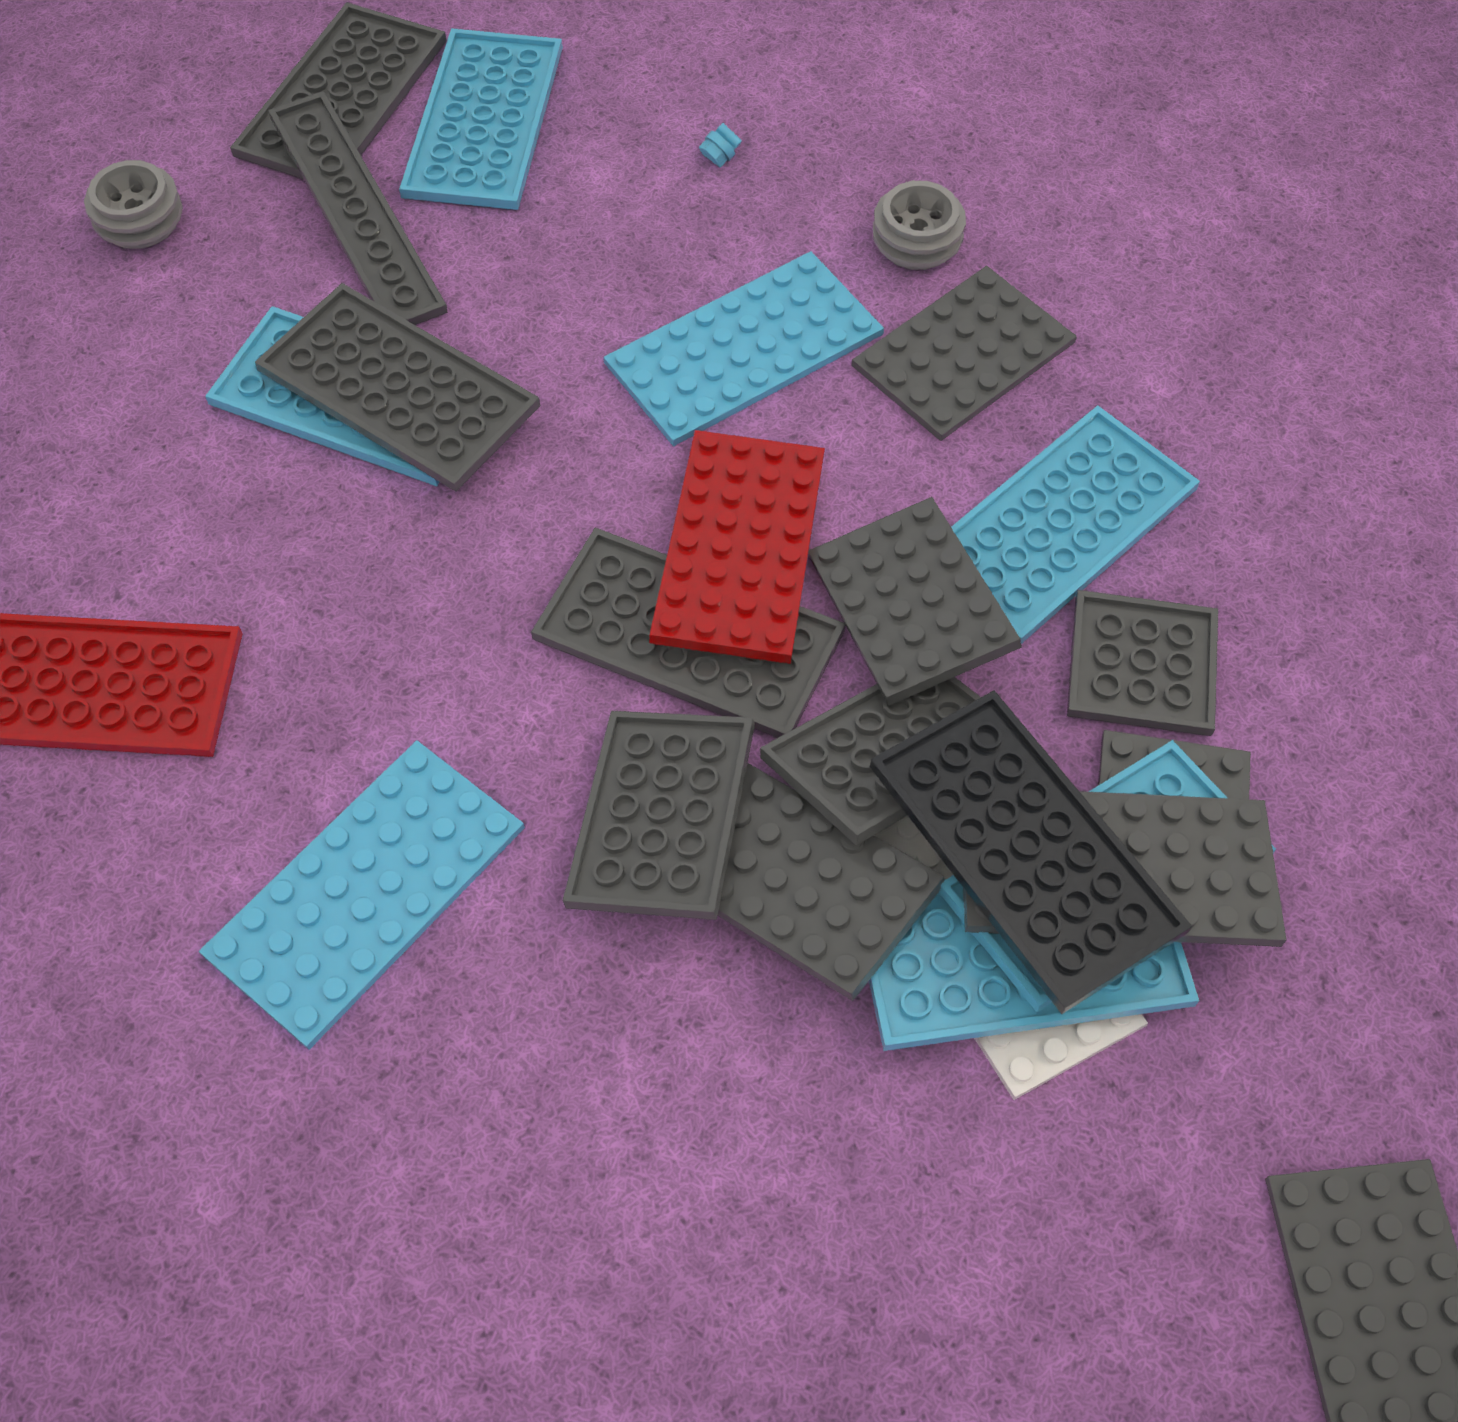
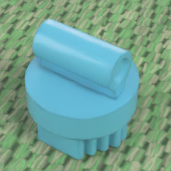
[699,123,742,167]

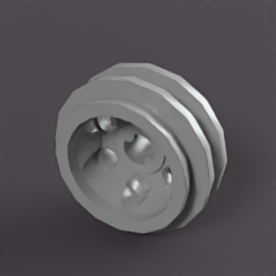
[84,160,183,249]
[873,180,966,270]

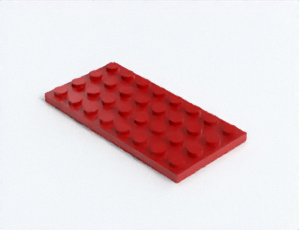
[649,430,825,664]
[0,613,243,757]

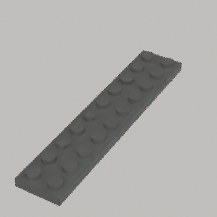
[268,91,448,325]

